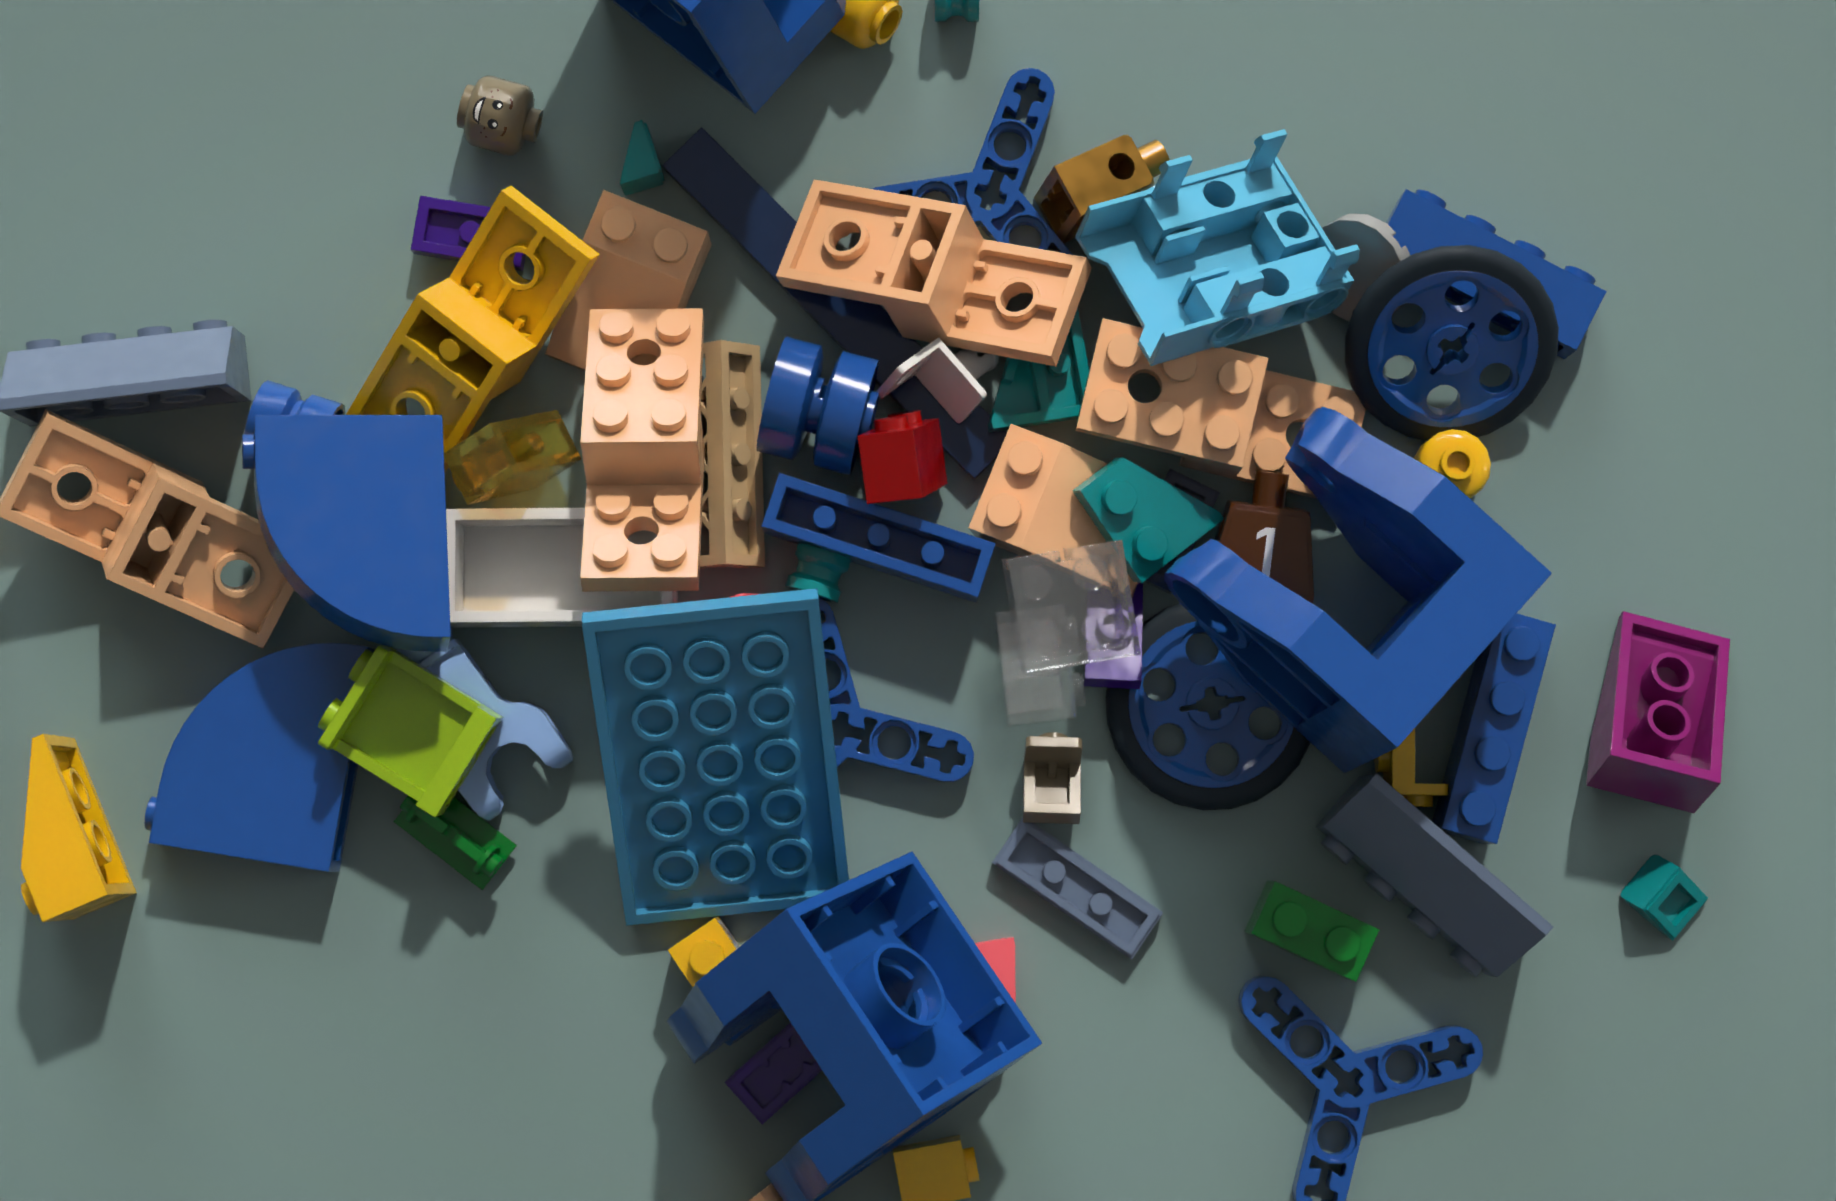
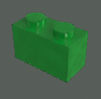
[1244,880,1380,982]

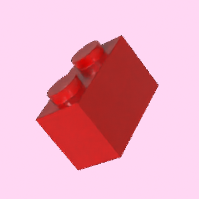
[858,410,948,504]

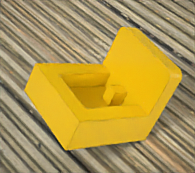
[1374,728,1448,807]

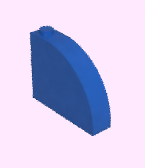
[242,415,451,652]
[144,643,376,872]

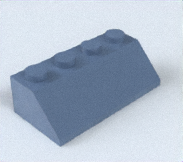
[0,320,251,426]
[1316,773,1553,977]

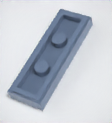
[992,817,1163,959]

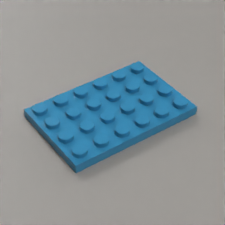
[582,588,849,926]

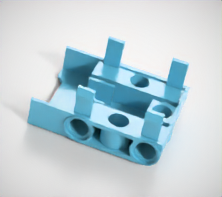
[1075,129,1360,366]

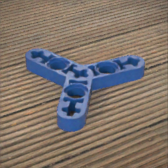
[873,68,1073,255]
[819,598,974,782]
[1238,975,1483,1201]

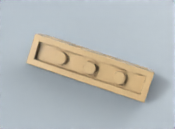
[700,340,765,569]

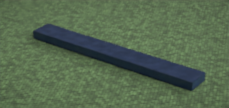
[662,127,1007,480]

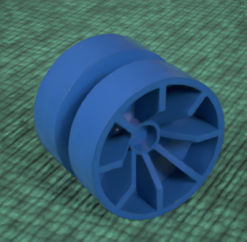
[757,337,879,475]

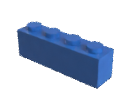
[1386,189,1607,359]
[761,473,996,603]
[1432,614,1556,844]

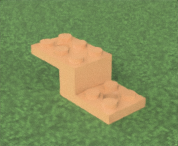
[776,179,1092,367]
[580,308,705,592]
[1075,318,1366,499]
[0,409,294,648]

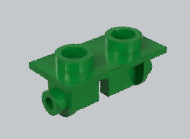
[393,796,517,890]

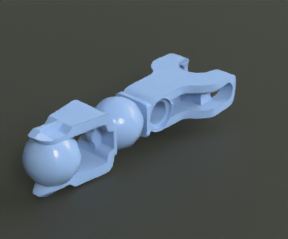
[392,625,573,821]

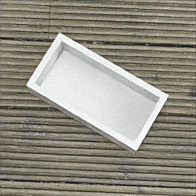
[446,508,678,628]

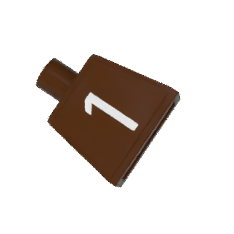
[1215,470,1314,604]

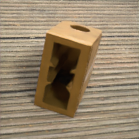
[1034,134,1170,243]

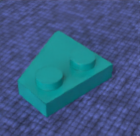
[988,308,1089,433]
[1072,458,1224,583]

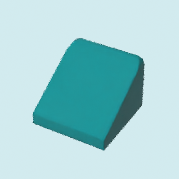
[620,120,665,196]
[1620,854,1708,941]

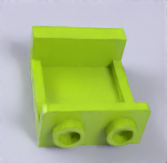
[318,645,504,817]

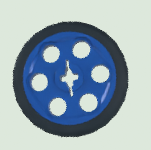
[1345,245,1559,441]
[1106,604,1310,810]

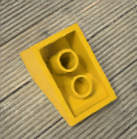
[21,734,137,922]

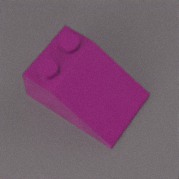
[1586,611,1730,813]

